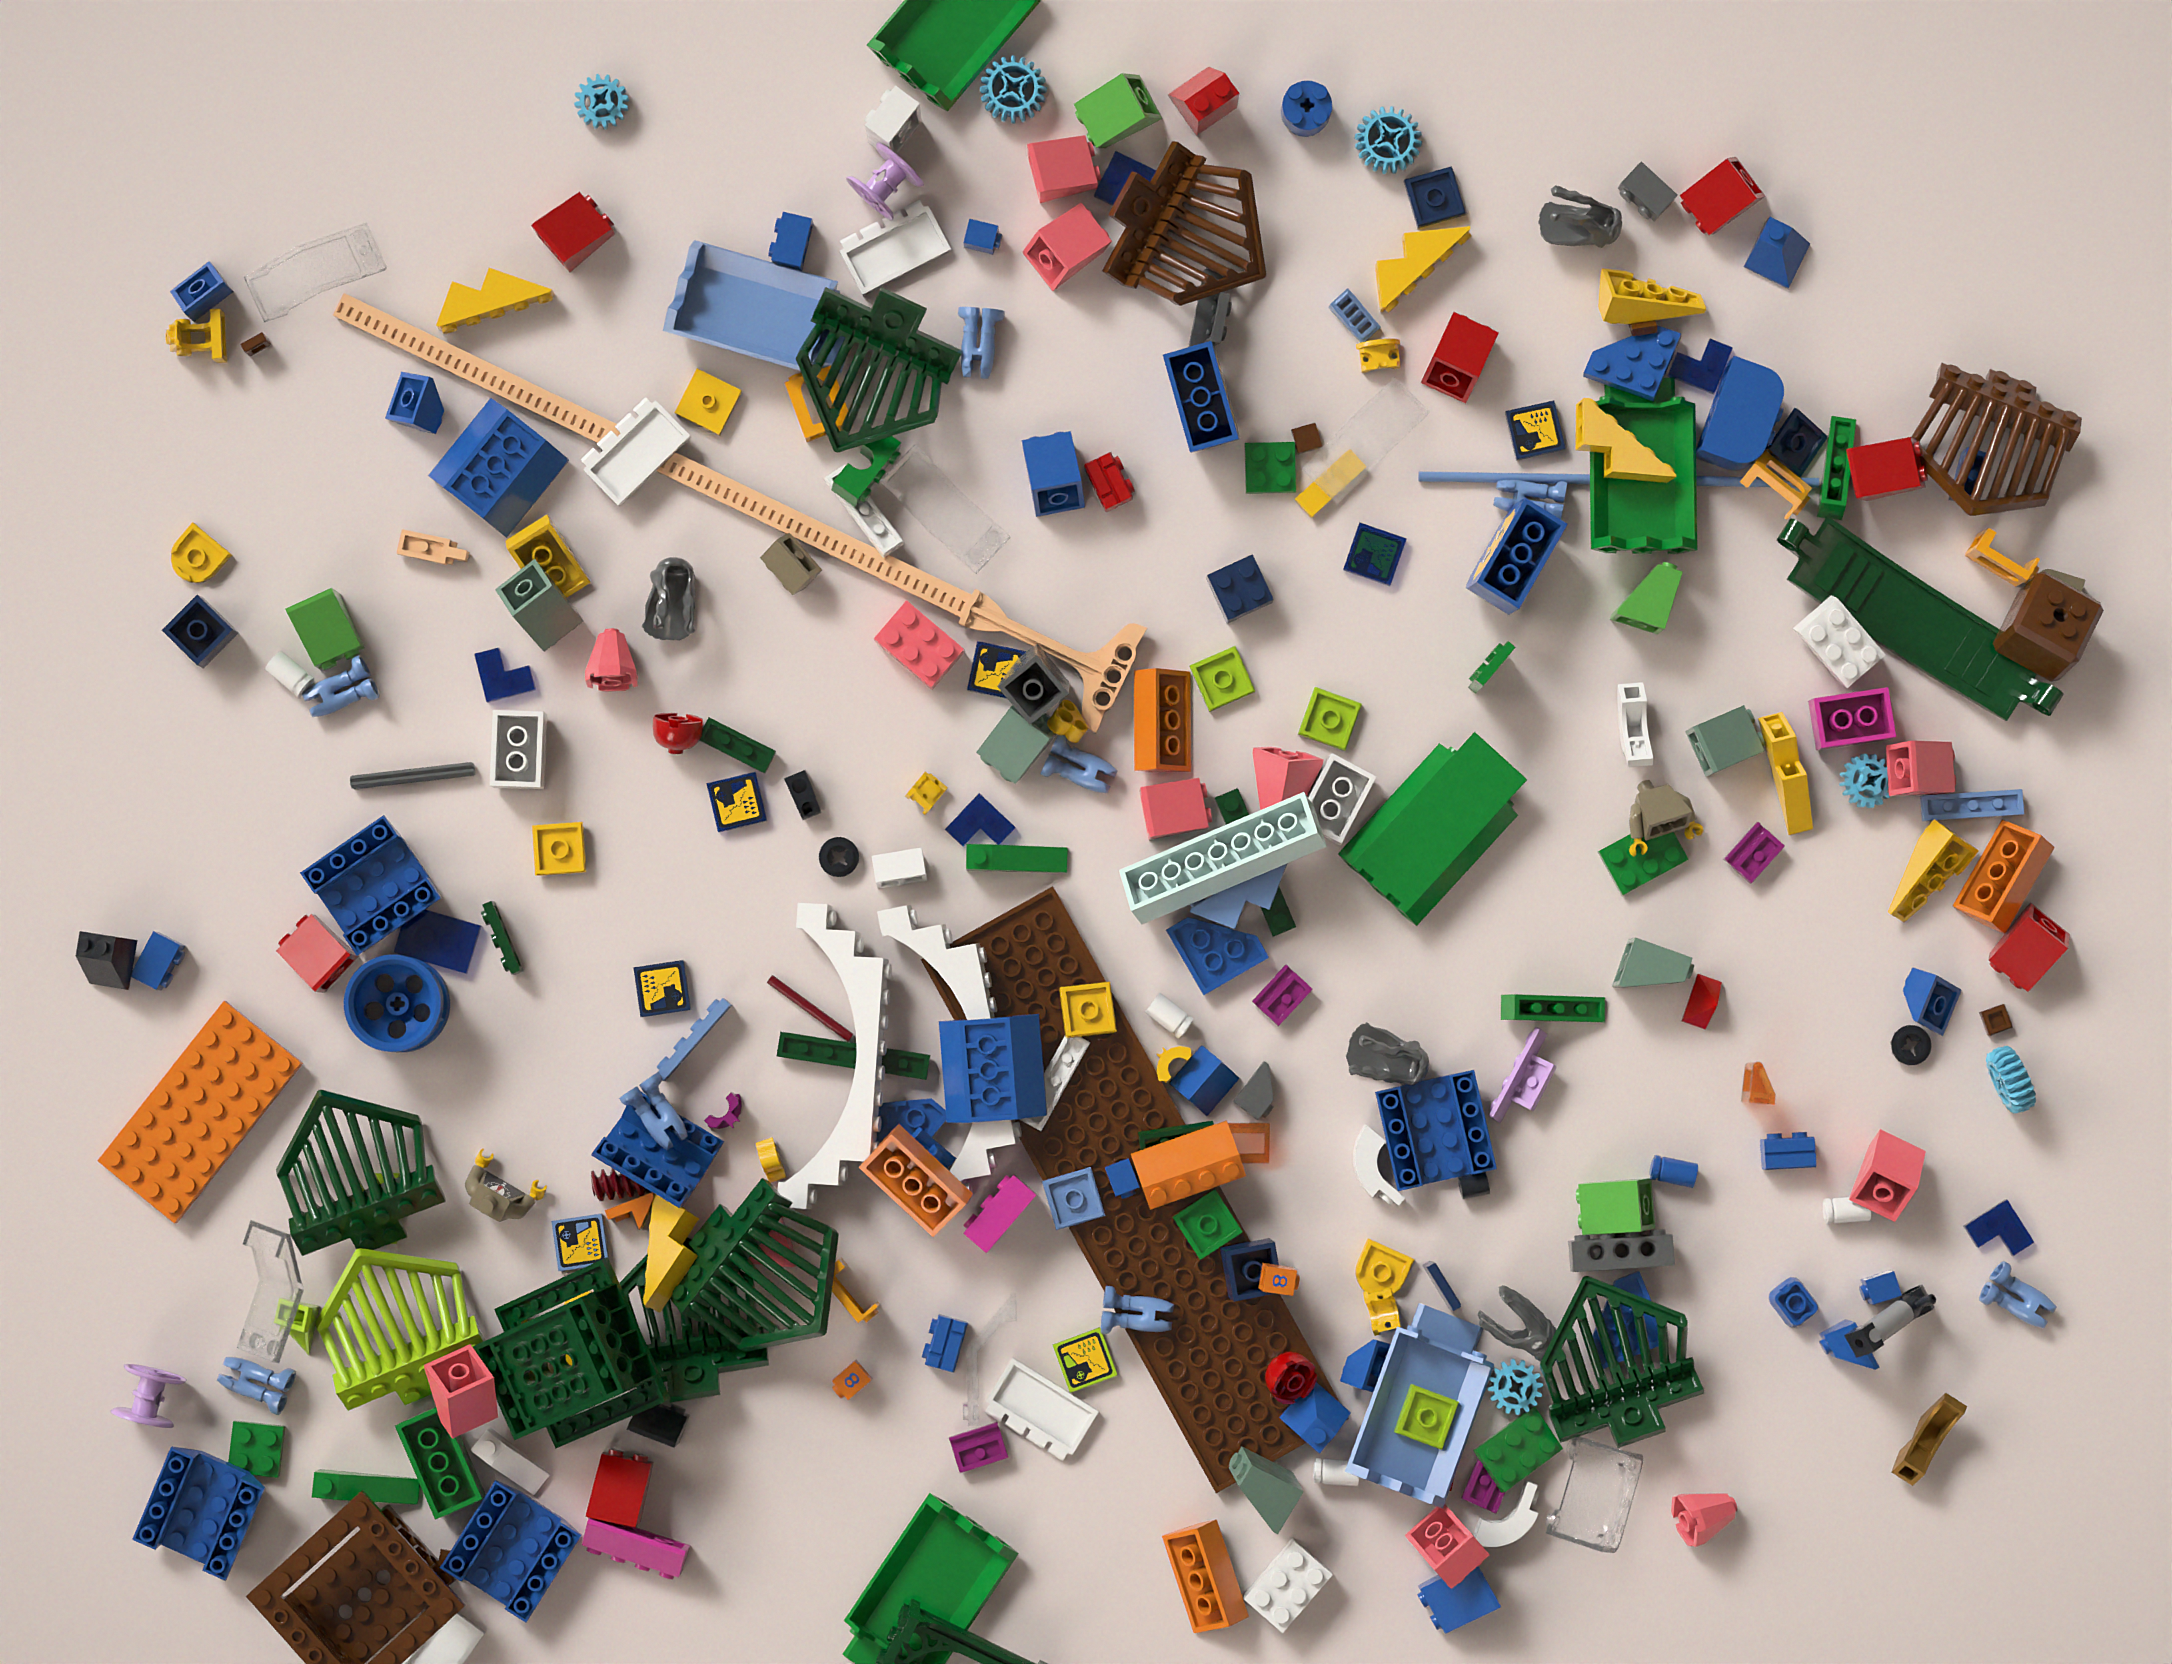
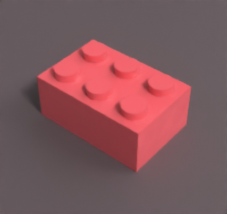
[874,600,965,690]
[1405,1504,1490,1589]

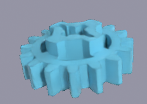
[574,74,629,130]
[1839,754,1890,808]
[1487,1359,1543,1415]

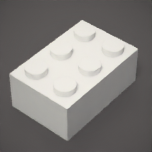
[864,85,922,154]
[1793,595,1886,688]
[490,710,547,790]
[1308,753,1377,845]
[1243,1538,1333,1633]

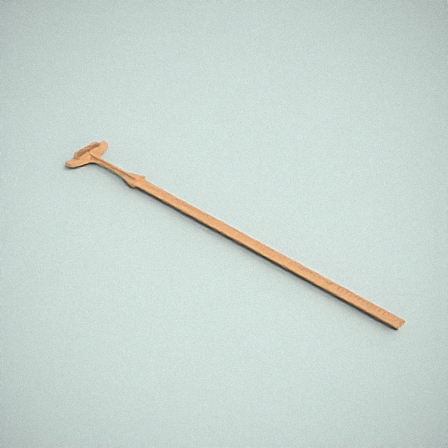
[333,293,1147,734]

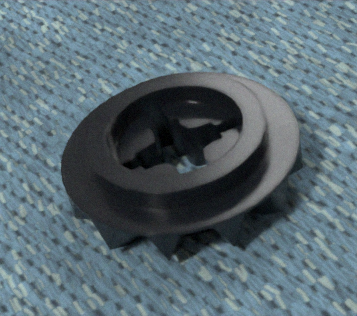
[819,837,859,877]
[1890,1025,1931,1065]

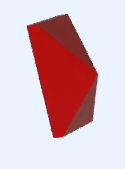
[1681,974,1722,1030]

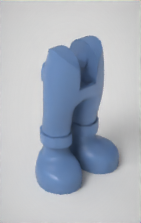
[958,307,1005,379]
[1493,480,1567,519]
[302,655,379,717]
[1040,735,1118,793]
[619,1072,688,1150]
[1979,1261,2057,1328]
[1101,1286,1174,1334]
[217,1357,296,1415]

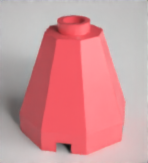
[585,628,638,691]
[1671,1493,1737,1547]

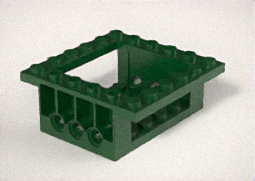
[473,1257,671,1449]

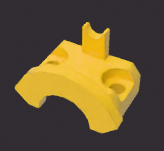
[1356,339,1400,373]
[905,771,948,815]
[1156,1046,1193,1083]
[1363,1288,1401,1336]

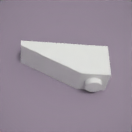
[471,1427,550,1495]

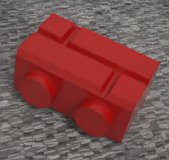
[1084,452,1135,512]

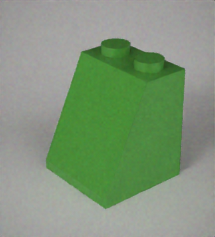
[1074,73,1163,148]
[1610,562,1683,635]
[285,588,365,670]
[1576,1178,1655,1235]

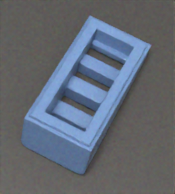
[1329,288,1381,343]

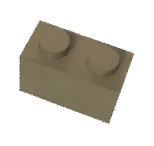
[760,532,822,595]

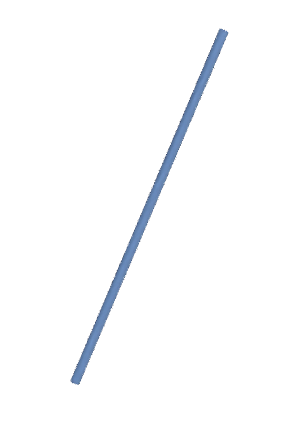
[1418,471,1819,488]

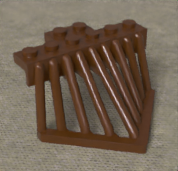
[1102,141,1266,306]
[1911,363,2082,516]

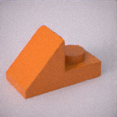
[605,1192,654,1230]

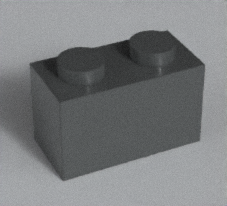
[1618,161,1678,221]

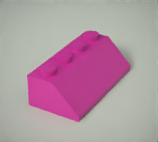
[582,1518,691,1580]

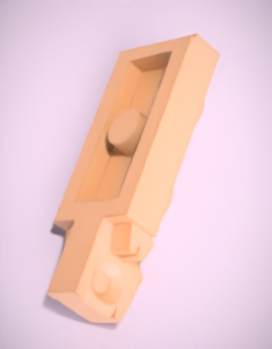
[396,529,470,565]

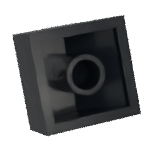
[75,931,138,990]
[626,1404,690,1448]

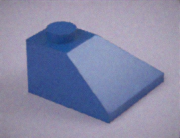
[1744,217,1810,289]
[385,372,444,434]
[1903,967,1962,1036]
[1819,1319,1880,1370]
[1340,1339,1391,1392]
[1279,1382,1351,1454]

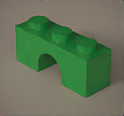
[831,426,901,507]

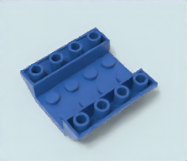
[428,398,569,538]
[300,815,441,956]
[939,1014,1047,1123]
[1375,1070,1497,1191]
[591,1092,724,1208]
[132,1446,265,1581]
[440,1480,582,1623]

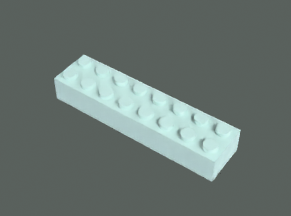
[1119,792,1327,925]

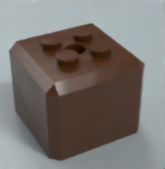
[1993,572,2104,682]

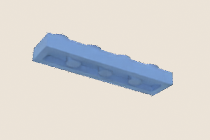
[1920,789,2024,821]
[657,998,732,1081]

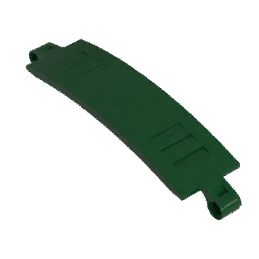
[1777,516,2064,721]

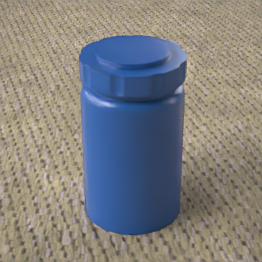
[1649,1155,1698,1188]

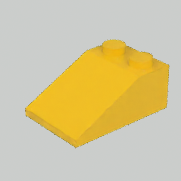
[505,514,591,598]

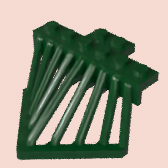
[796,287,962,453]
[276,1090,446,1256]
[670,1178,839,1352]
[620,1237,769,1403]
[1540,1276,1704,1448]

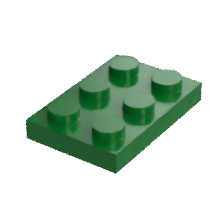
[1468,641,1516,693]
[1598,832,1689,896]
[1473,1406,1563,1493]

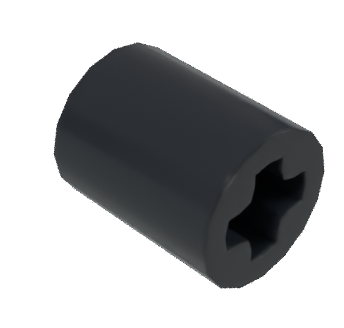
[1458,1172,1490,1199]

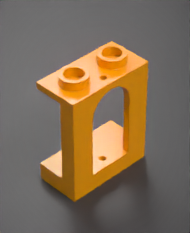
[784,366,848,442]
[1740,450,1812,520]
[1965,527,2040,587]
[832,1258,880,1323]

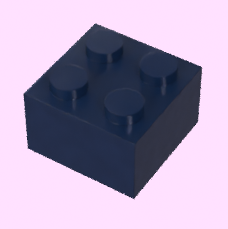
[1206,554,1274,624]
[162,594,239,669]
[1220,1238,1279,1302]

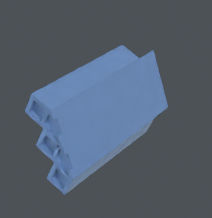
[663,240,846,373]
[1345,1303,1494,1509]

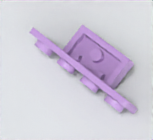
[1489,1027,1557,1123]

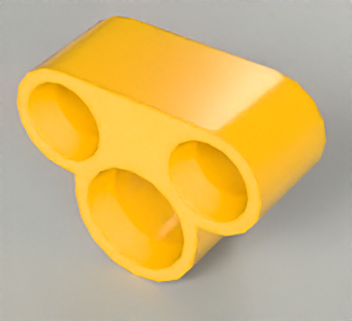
[1047,699,1088,743]
[756,1137,787,1183]

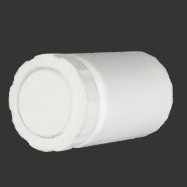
[265,651,315,697]
[1145,993,1194,1039]
[1823,1197,1871,1224]
[1313,1458,1359,1486]

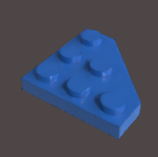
[1583,325,1681,401]
[1166,917,1269,996]
[876,1098,946,1144]
[1592,1271,1669,1369]

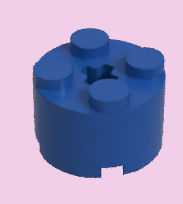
[1281,80,1332,137]

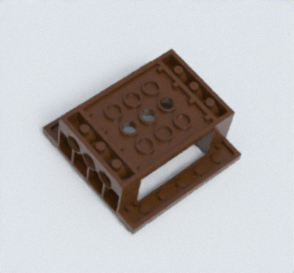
[246,1490,466,1664]

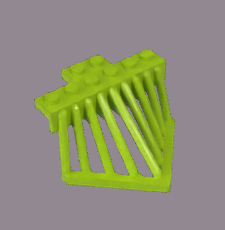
[315,1248,486,1411]

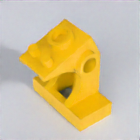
[165,309,227,363]

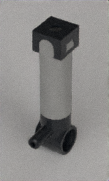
[1844,1285,1936,1358]

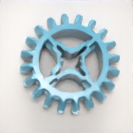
[980,55,1047,124]
[1355,106,1422,174]
[1986,1046,2036,1114]

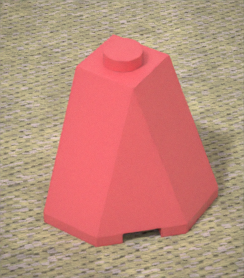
[1253,747,1324,810]

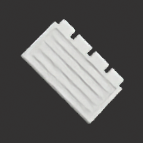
[840,200,951,296]
[581,397,691,506]
[985,1357,1099,1461]
[402,1606,486,1664]

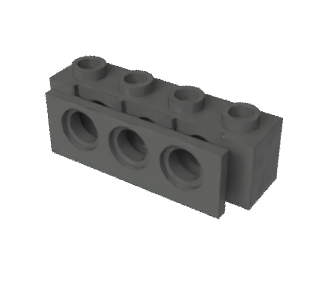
[1568,1229,1675,1272]

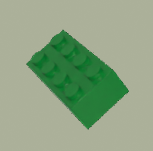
[395,1407,486,1520]

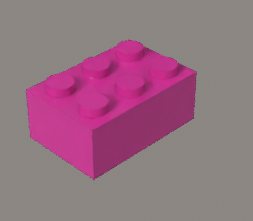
[1808,687,1896,750]
[963,1174,1037,1253]

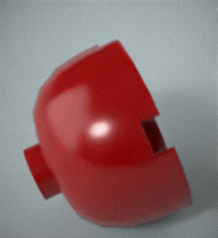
[652,713,703,754]
[1265,1352,1317,1404]

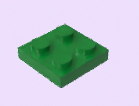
[1244,442,1296,494]
[1173,1189,1243,1260]
[228,1421,285,1478]

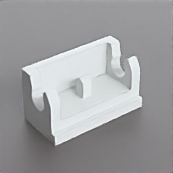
[872,848,927,889]

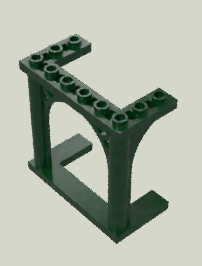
[875,1598,1048,1664]

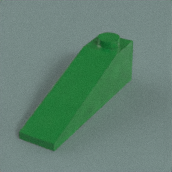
[1817,416,1856,520]
[966,844,1068,873]
[1501,994,1605,1022]
[311,1469,420,1504]

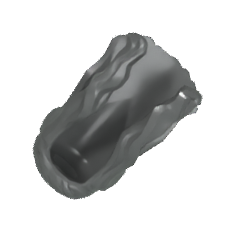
[1538,185,1622,248]
[642,557,695,641]
[1346,1022,1429,1085]
[1478,1285,1557,1361]

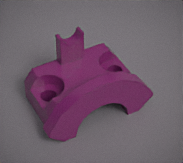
[704,1092,742,1129]

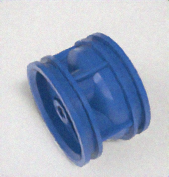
[344,955,450,1052]

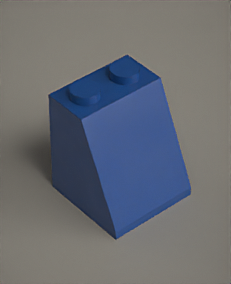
[1022,431,1085,517]
[1417,1566,1501,1634]

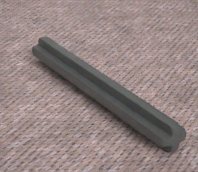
[350,762,475,789]

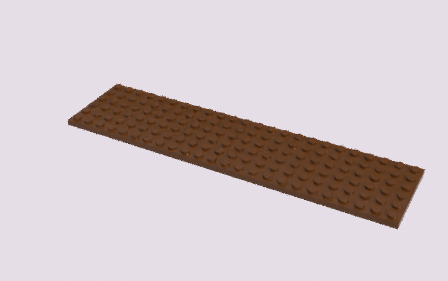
[921,886,1349,1493]

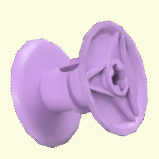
[846,142,924,220]
[111,1364,187,1428]

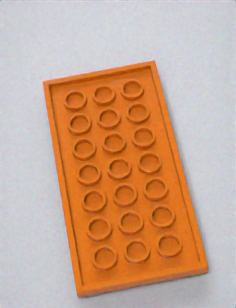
[97,1001,303,1223]

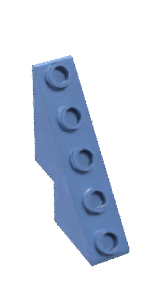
[1190,863,1288,929]

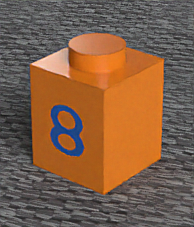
[1259,1263,1300,1296]
[832,1359,873,1400]

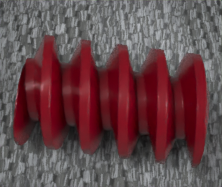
[591,1168,645,1202]

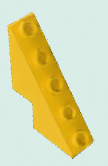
[1375,226,1472,313]
[436,268,555,334]
[1575,398,1676,483]
[1758,712,1813,835]
[643,1193,699,1313]

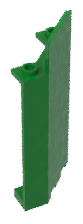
[867,0,1041,112]
[1590,378,1698,554]
[1338,732,1527,926]
[843,1493,1019,1664]

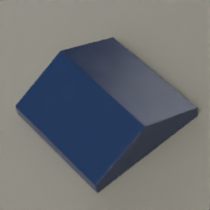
[1767,408,1828,477]

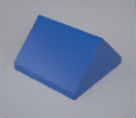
[170,261,234,322]
[1169,1045,1240,1116]

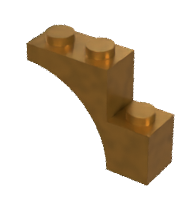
[1891,1393,1967,1486]

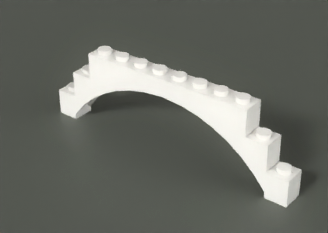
[778,903,892,1209]
[877,905,1022,1205]

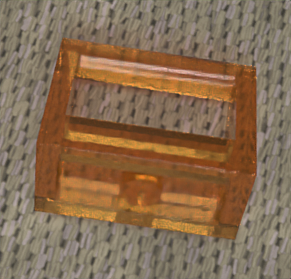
[1741,1062,1776,1105]
[1228,1123,1270,1163]

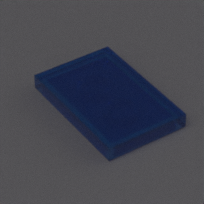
[393,909,482,974]

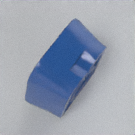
[1768,1277,1818,1327]

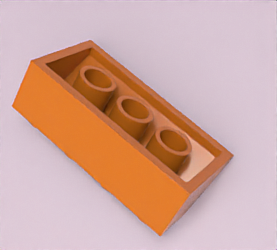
[1134,668,1191,772]
[1953,820,2055,934]
[1131,1120,1246,1210]
[859,1124,973,1237]
[1162,1519,1249,1633]

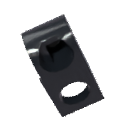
[784,770,822,820]

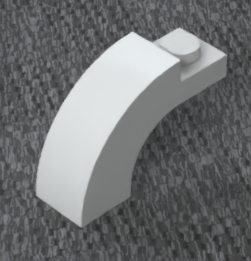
[1618,682,1653,767]
[1353,1125,1405,1206]
[1473,1480,1539,1547]

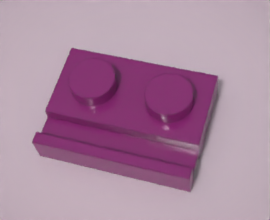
[1723,822,1785,884]
[1252,965,1313,1026]
[949,1422,1008,1473]
[1461,1459,1505,1513]

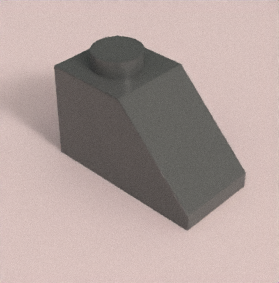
[1233,1061,1274,1120]

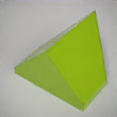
[275,1298,320,1355]

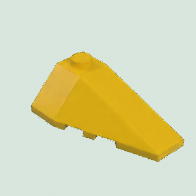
[1598,268,1706,324]
[1888,819,1979,922]

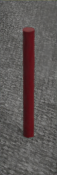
[767,975,854,1042]

